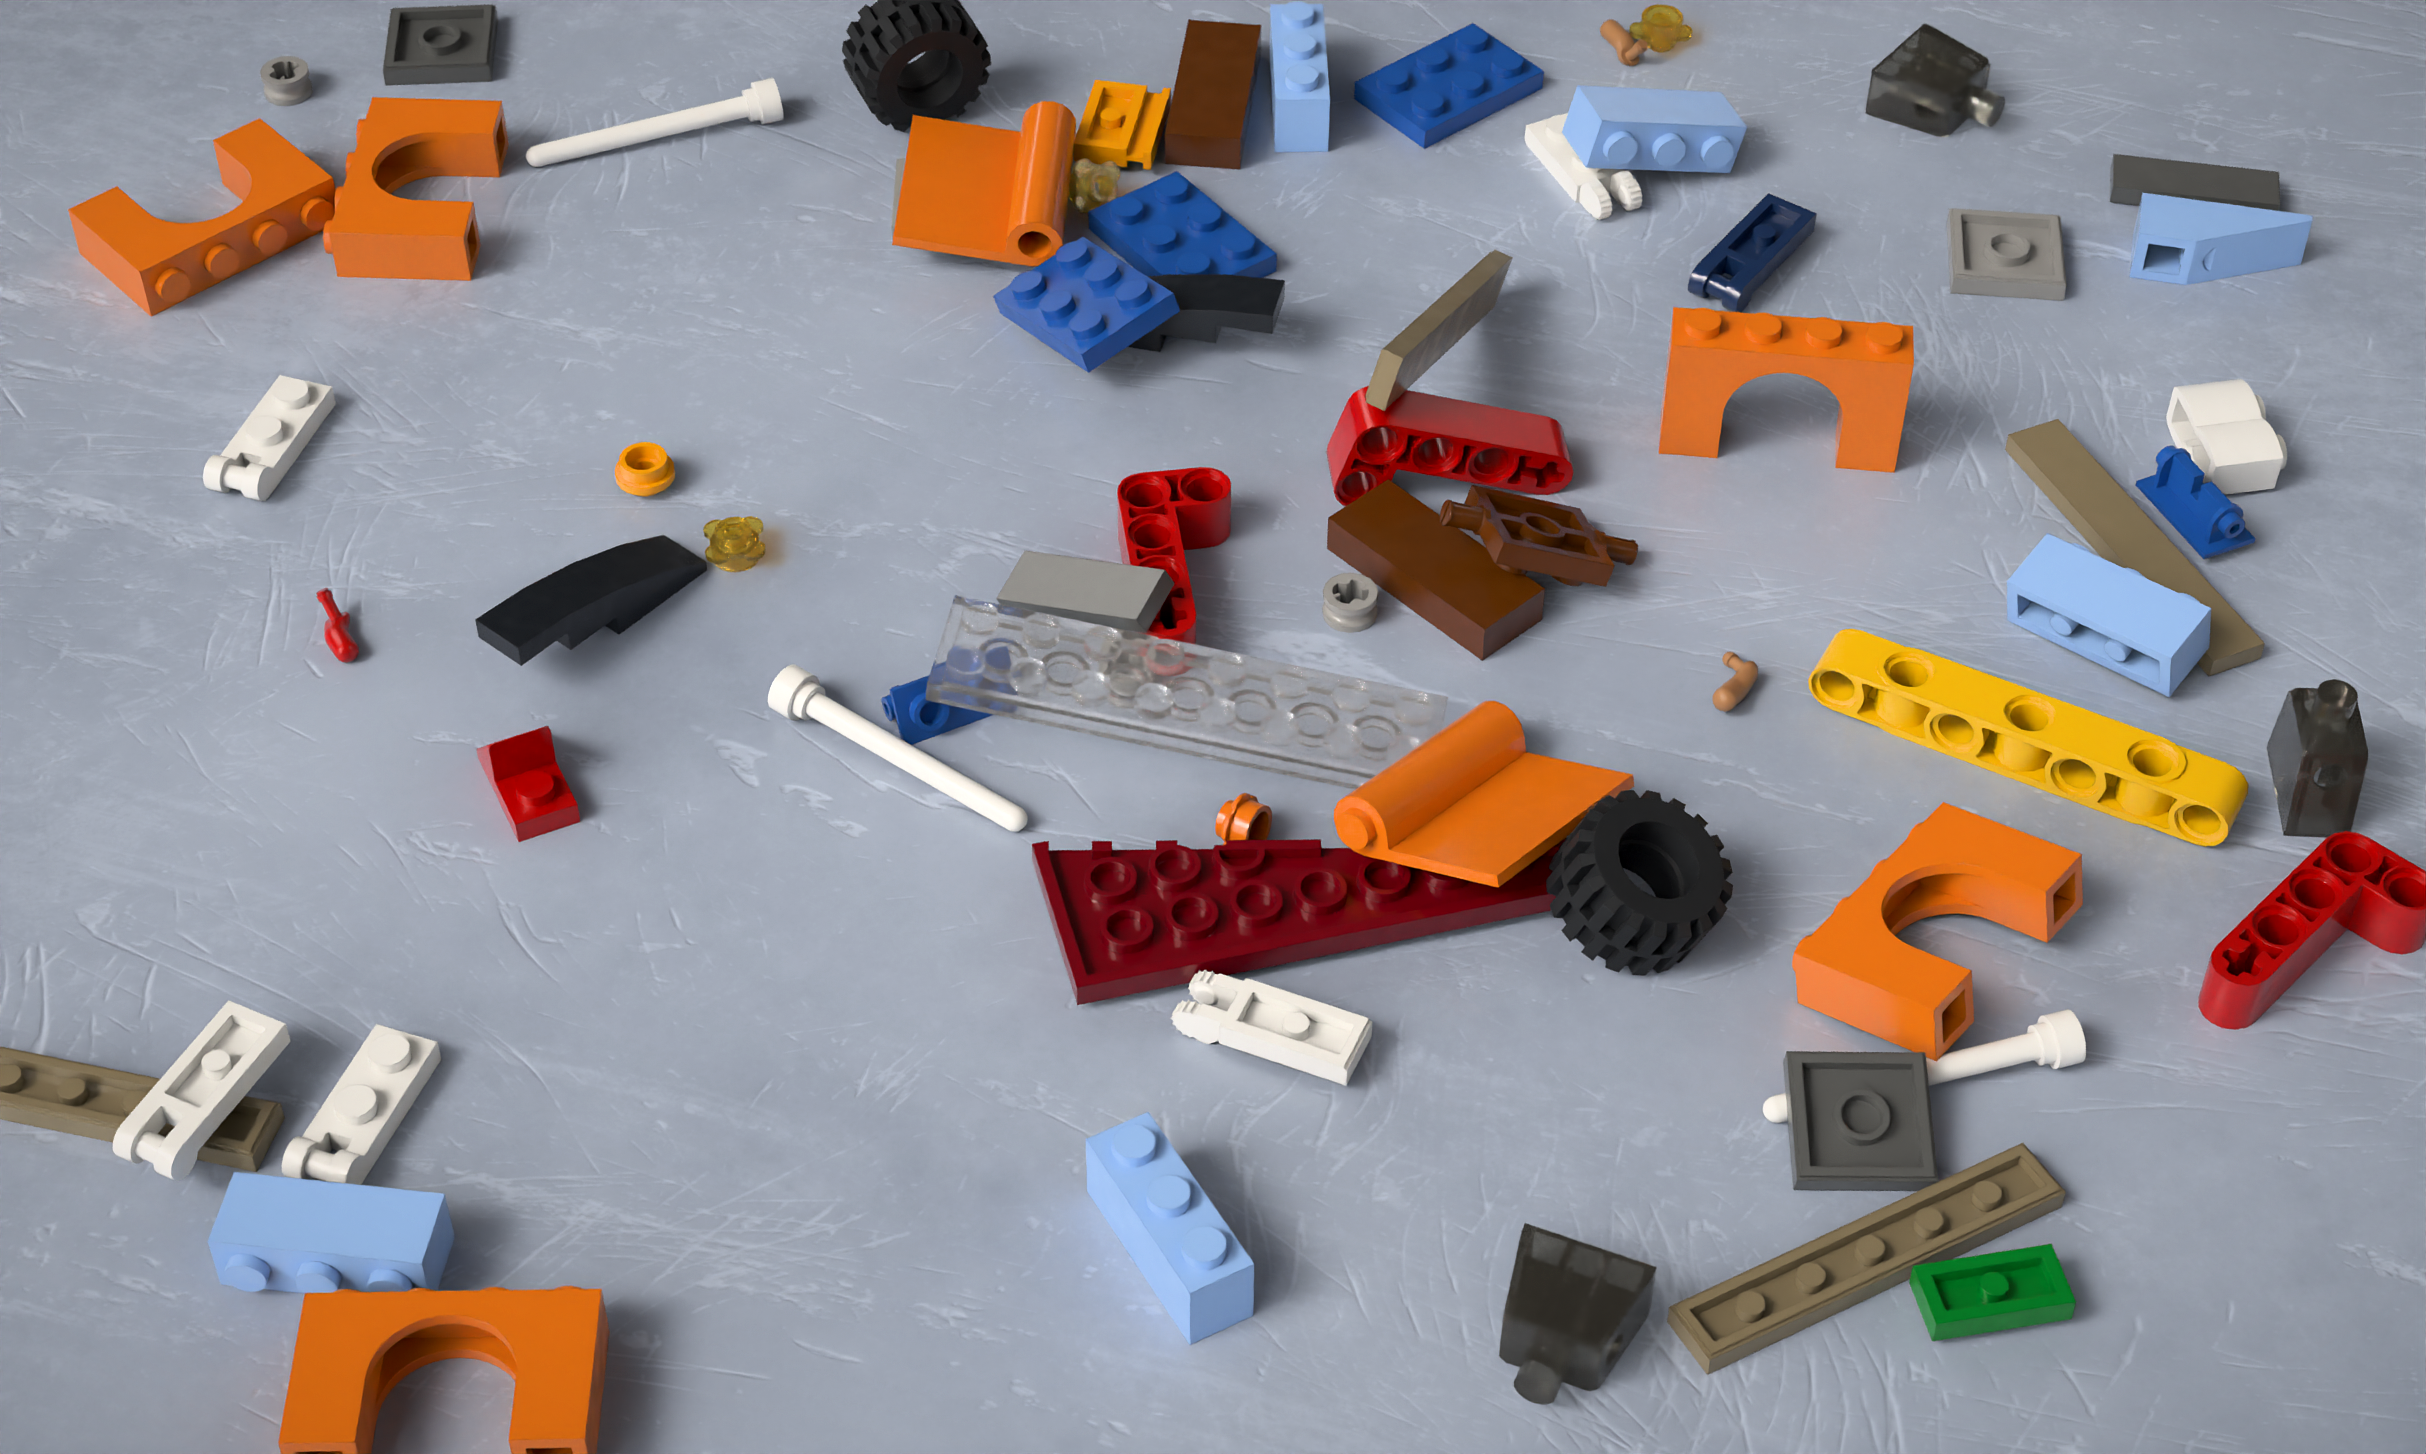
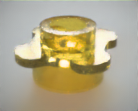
[1629,4,1692,52]
[1069,158,1121,214]
[703,516,766,572]

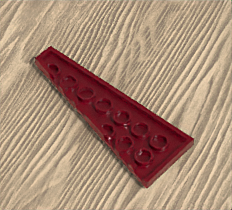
[1032,837,1567,1005]

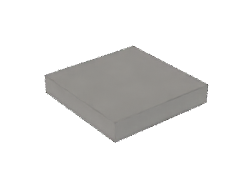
[1947,208,2067,301]

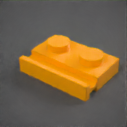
[1074,80,1171,170]

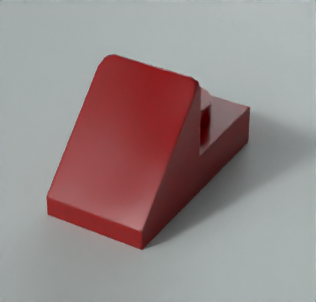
[476,726,580,842]

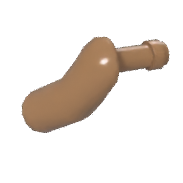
[1600,19,1648,66]
[1712,652,1758,712]

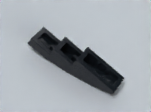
[1128,274,1285,352]
[475,535,707,666]

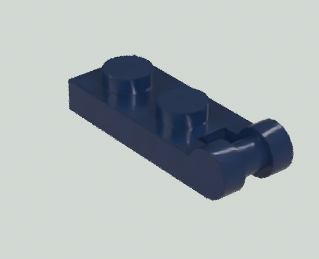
[1688,193,1817,312]

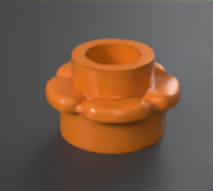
[1215,793,1272,845]

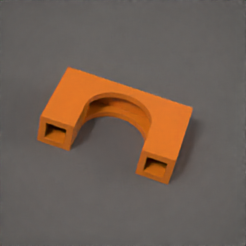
[323,97,509,281]
[68,118,336,316]
[1658,307,1914,473]
[1792,802,2083,1062]
[278,1286,610,1454]

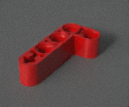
[1326,386,1574,506]
[1117,467,1231,680]
[2198,831,2426,1030]

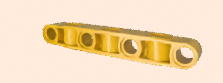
[1808,629,2248,846]

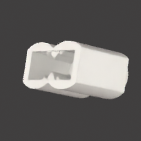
[2166,379,2287,495]

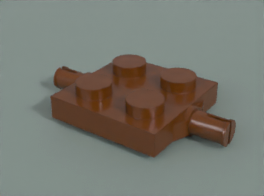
[1440,485,1638,587]

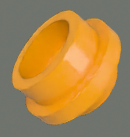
[615,442,675,496]

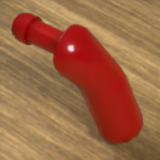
[316,588,359,663]

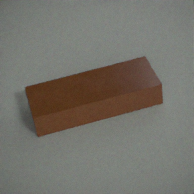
[1165,20,1261,170]
[1327,479,1545,661]

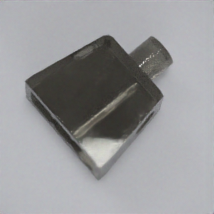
[1865,23,2005,138]
[2266,679,2368,838]
[1499,1223,1657,1405]

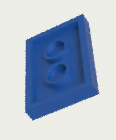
[1354,23,1544,149]
[1088,171,1277,278]
[993,236,1180,373]

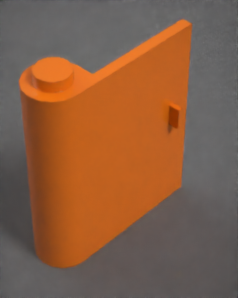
[892,101,1076,266]
[1334,701,1634,888]

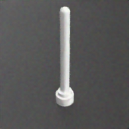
[526,78,784,167]
[768,664,1028,832]
[1763,1009,2086,1123]

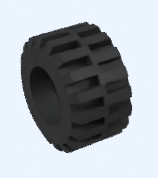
[842,0,991,132]
[1546,790,1733,975]

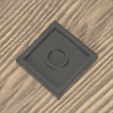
[383,4,498,86]
[1783,1051,1938,1191]

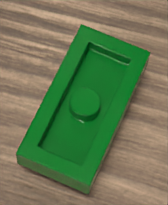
[1909,1244,2076,1342]

